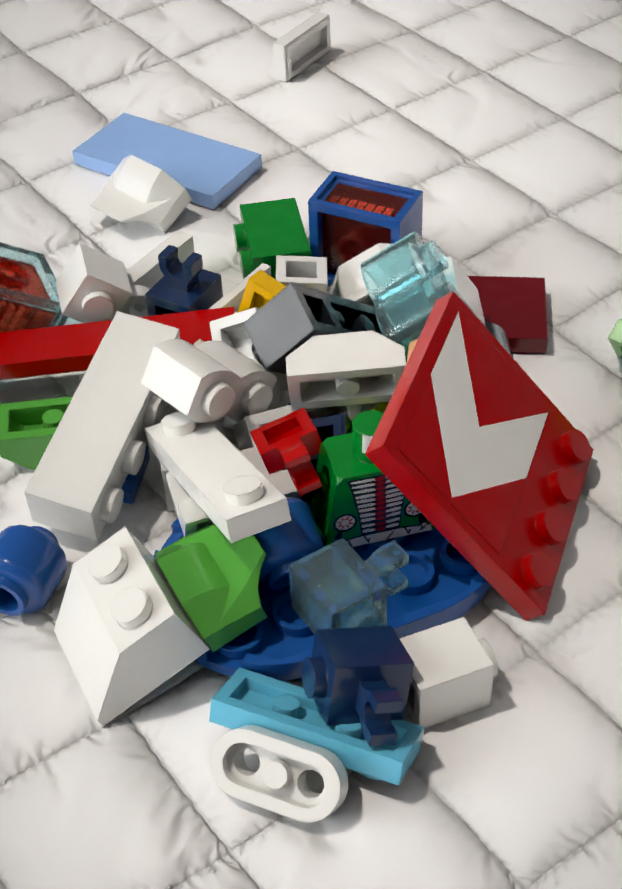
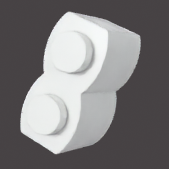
[141,339,277,423]

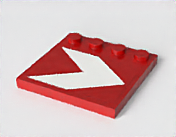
[365,291,594,621]

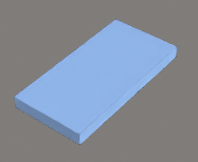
[72,113,262,210]

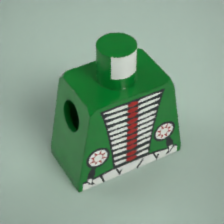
[310,410,436,553]

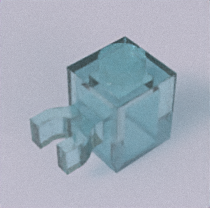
[289,538,409,635]

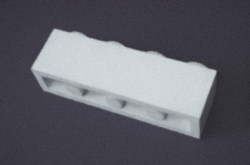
[24,311,180,541]

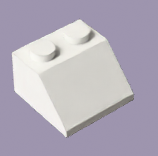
[54,527,210,726]

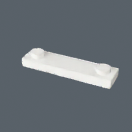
[145,411,291,543]

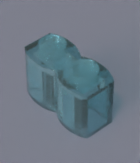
[361,231,462,362]

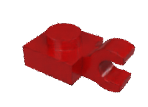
[250,408,322,496]

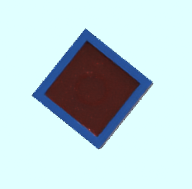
[308,171,423,286]

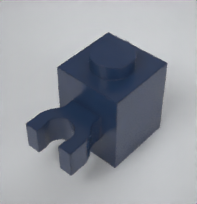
[145,245,223,316]
[302,625,414,747]

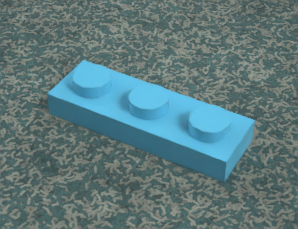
[209,668,424,786]

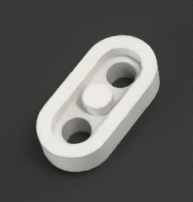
[210,725,348,822]

